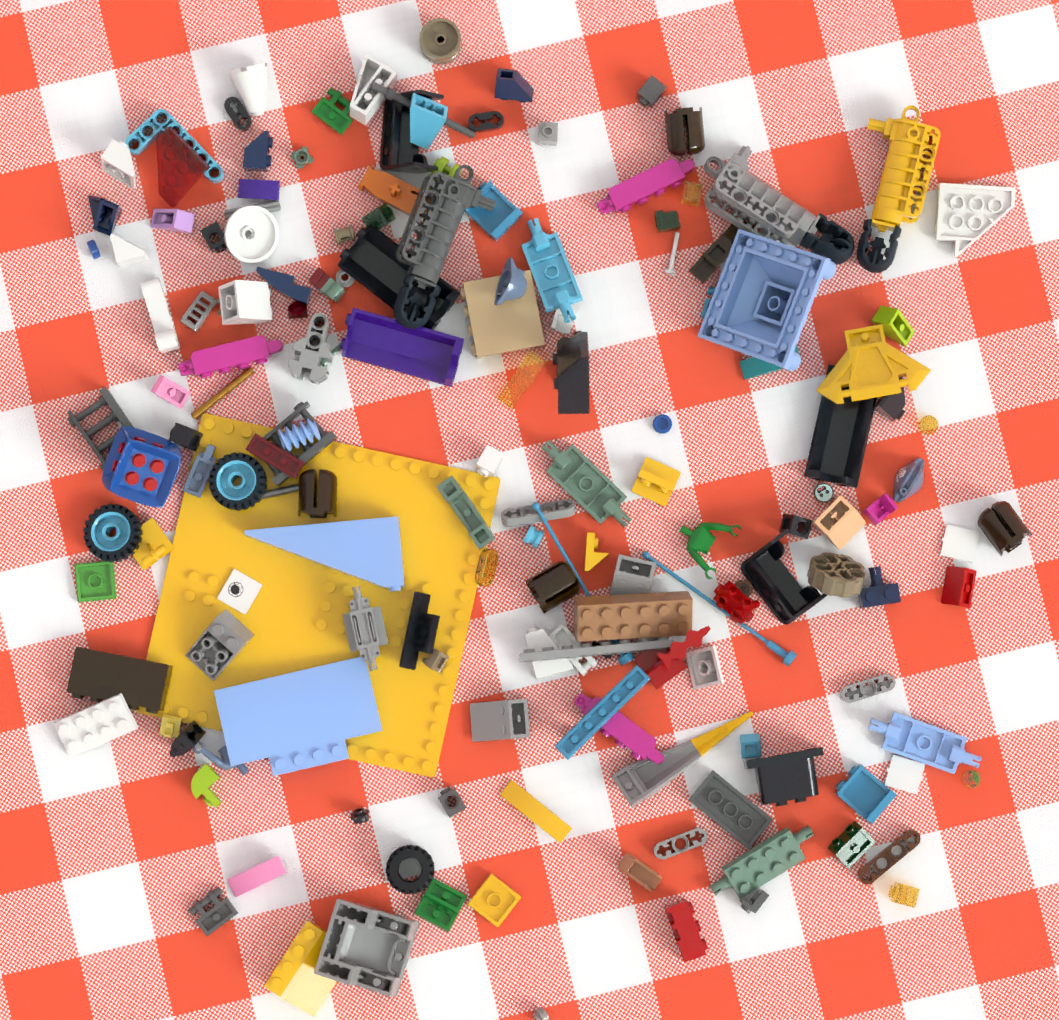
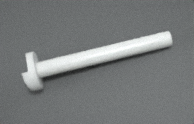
[665,232,680,276]

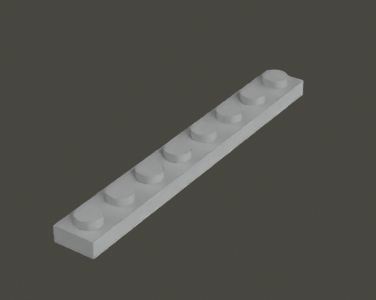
[519,637,674,663]

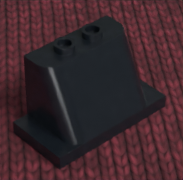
[743,747,824,806]

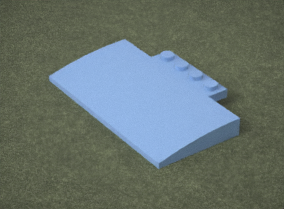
[214,657,383,776]

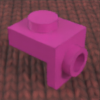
[863,493,898,526]

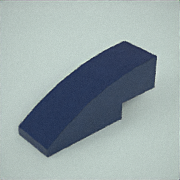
[256,267,312,305]

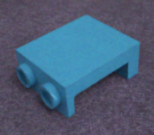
[465,181,523,242]
[835,764,897,824]

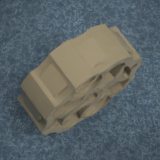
[807,552,866,598]

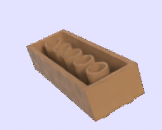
[574,591,693,642]

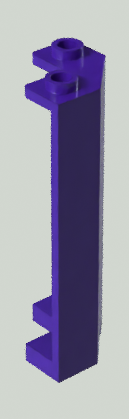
[339,308,464,387]

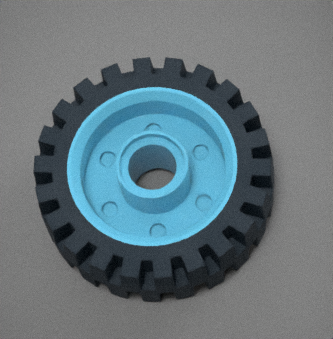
[208,453,267,511]
[83,504,143,562]

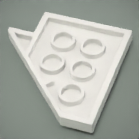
[936,183,1016,258]

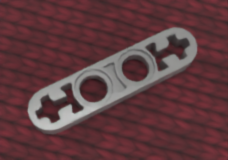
[501,499,575,527]

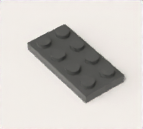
[688,770,773,849]

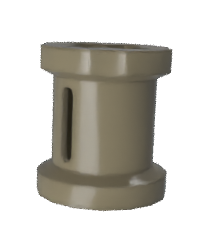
[333,224,356,245]

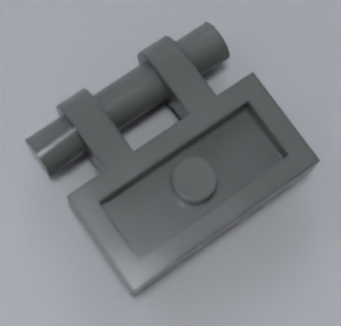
[188,887,238,936]

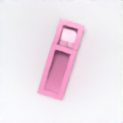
[227,855,287,897]

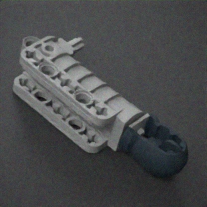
[704,145,855,265]

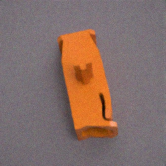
[358,165,430,221]

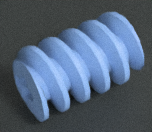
[278,418,321,451]

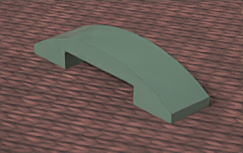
[436,476,495,550]

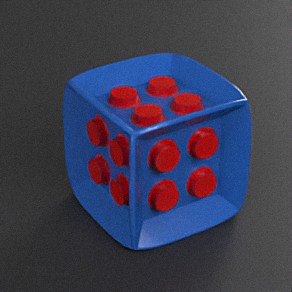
[102,426,182,508]

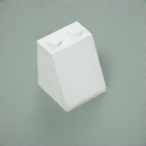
[218,280,273,325]

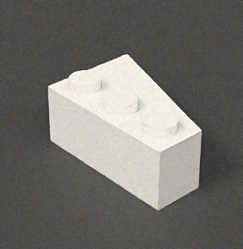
[350,54,397,126]

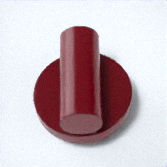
[288,302,308,319]

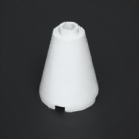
[230,63,268,116]

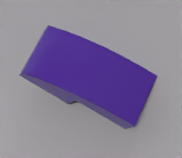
[238,179,280,200]

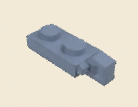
[182,444,216,498]

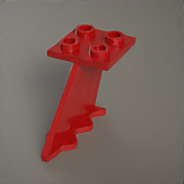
[634,626,711,690]

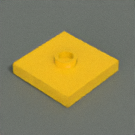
[467,873,521,928]

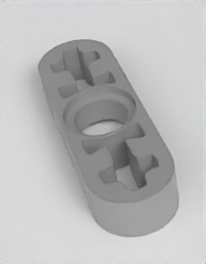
[841,674,896,703]
[653,828,707,860]

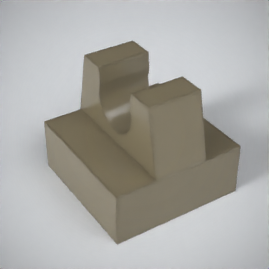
[422,648,449,673]

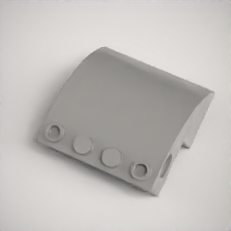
[314,898,420,997]

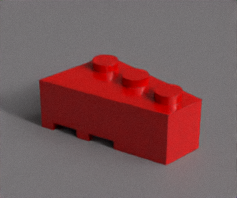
[664,899,708,963]

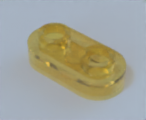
[475,548,498,587]

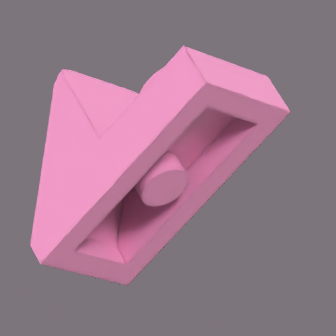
[151,375,191,409]

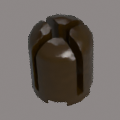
[664,107,705,156]
[298,469,337,518]
[978,501,1032,557]
[526,561,580,613]

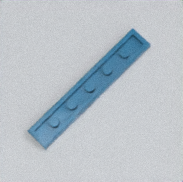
[554,665,650,760]

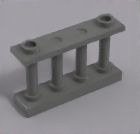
[67,387,134,471]
[249,401,337,487]

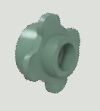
[291,147,313,169]

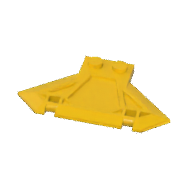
[816,324,931,404]

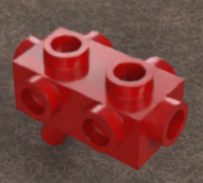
[713,581,760,624]

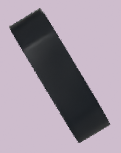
[224,97,252,131]
[468,111,504,132]

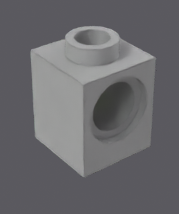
[538,122,558,146]

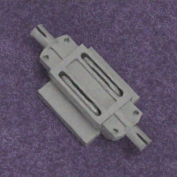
[343,586,389,671]

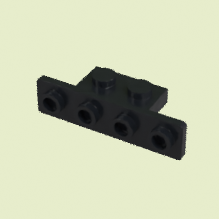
[399,592,440,670]

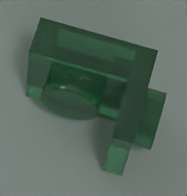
[361,203,395,229]

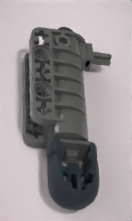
[394,165,496,329]

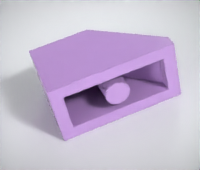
[150,209,195,233]

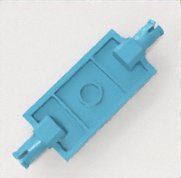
[521,218,583,323]

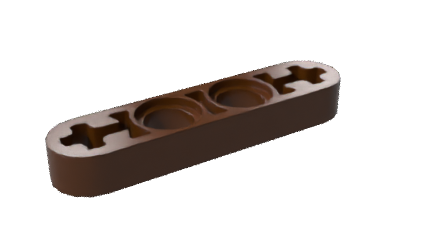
[858,830,921,884]

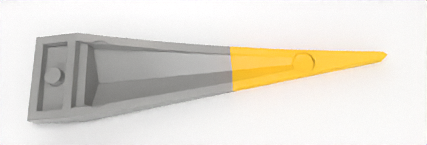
[611,712,753,808]

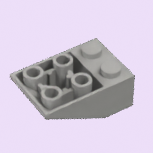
[609,554,656,595]
[185,609,254,681]
[469,699,530,742]

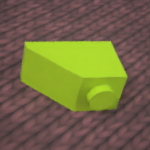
[872,306,915,346]

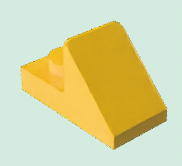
[584,532,609,572]

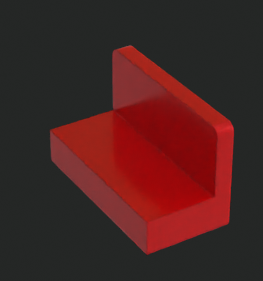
[941,566,977,608]

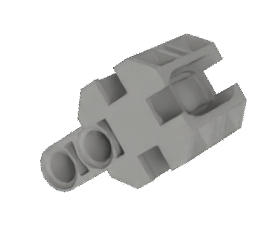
[288,313,333,384]

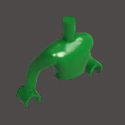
[679,522,742,580]

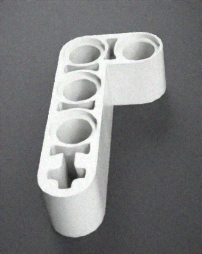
[140,277,180,353]

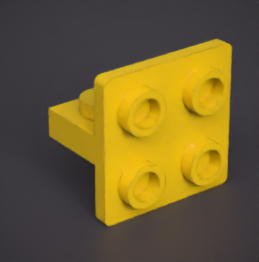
[631,457,681,507]

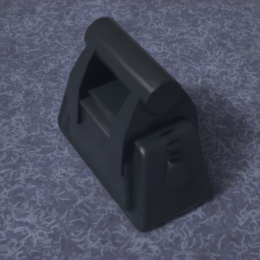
[170,720,206,757]

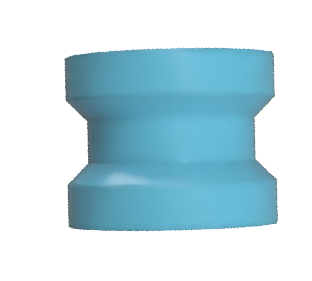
[523,525,545,549]

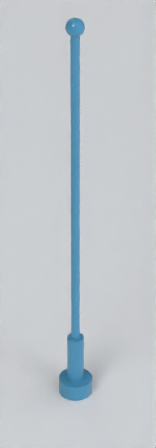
[532,502,634,666]
[642,551,797,667]

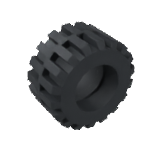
[385,845,435,894]

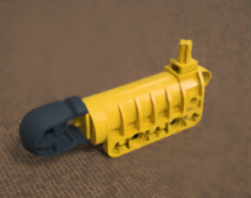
[857,105,941,273]

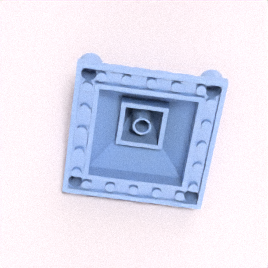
[697,229,836,371]

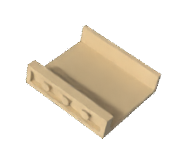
[460,270,545,360]

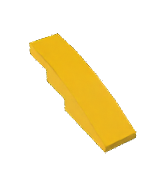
[500,780,572,843]

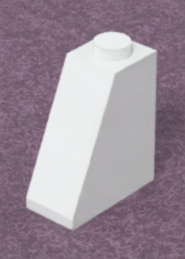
[524,627,574,679]

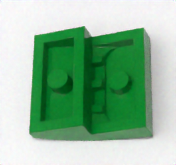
[414,878,467,933]

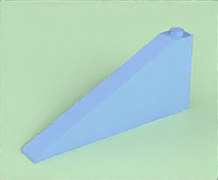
[244,516,405,592]

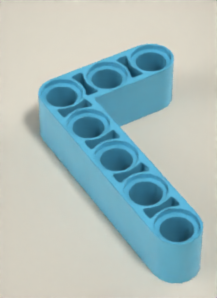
[125,109,224,184]

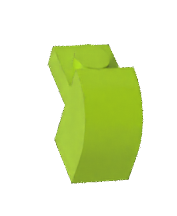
[191,763,222,808]

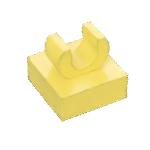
[159,714,182,738]

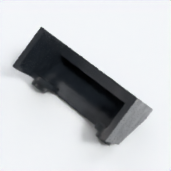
[380,89,444,173]
[553,332,589,414]
[741,529,827,624]

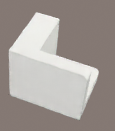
[551,309,576,334]

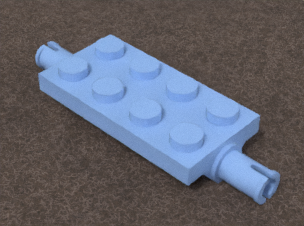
[868,712,982,774]

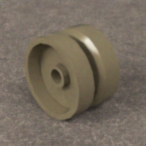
[419,18,462,65]

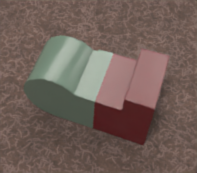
[308,267,346,303]

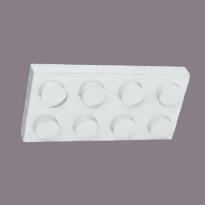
[53,693,138,758]

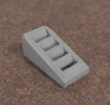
[180,291,216,333]

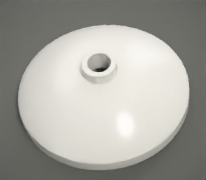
[224,205,279,263]

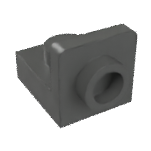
[739,890,769,914]

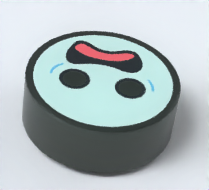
[814,483,833,503]

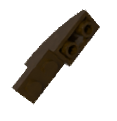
[689,220,753,284]

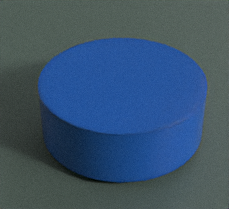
[86,239,101,259]
[653,414,672,434]

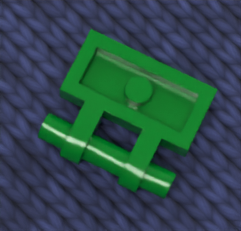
[311,87,353,136]

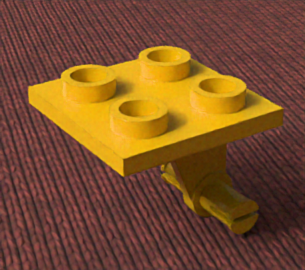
[133,517,175,571]

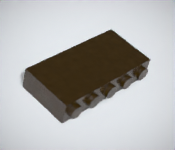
[67,647,173,714]

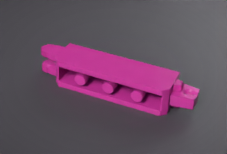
[597,158,695,215]
[178,335,284,379]
[574,693,664,765]

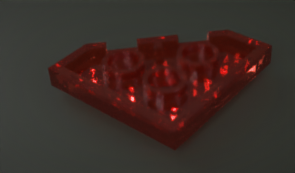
[156,126,210,208]

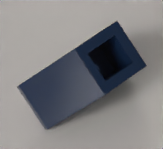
[494,68,534,102]
[243,131,273,172]

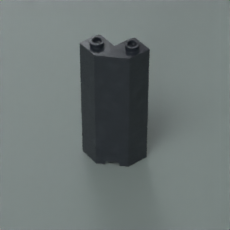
[337,224,461,330]
[804,365,877,488]

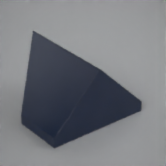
[88,195,122,236]

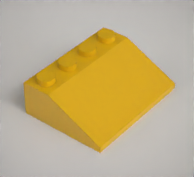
[264,919,337,1017]

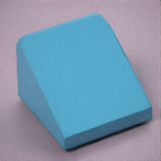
[740,733,761,758]

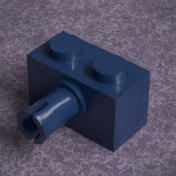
[858,566,901,609]

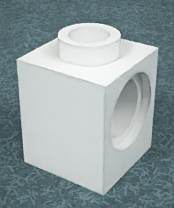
[475,445,504,478]

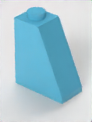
[410,93,448,149]

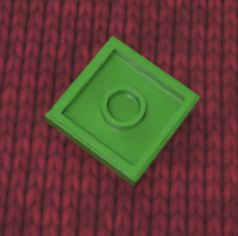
[74,561,117,603]

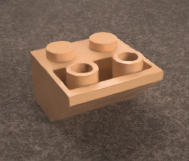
[812,495,866,550]

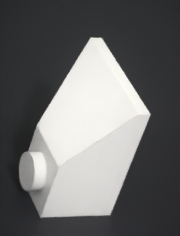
[100,139,136,189]

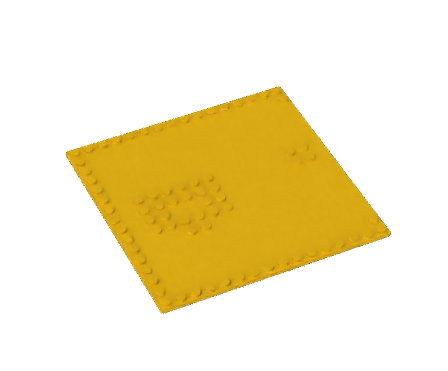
[135,413,500,777]

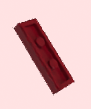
[245,433,305,480]

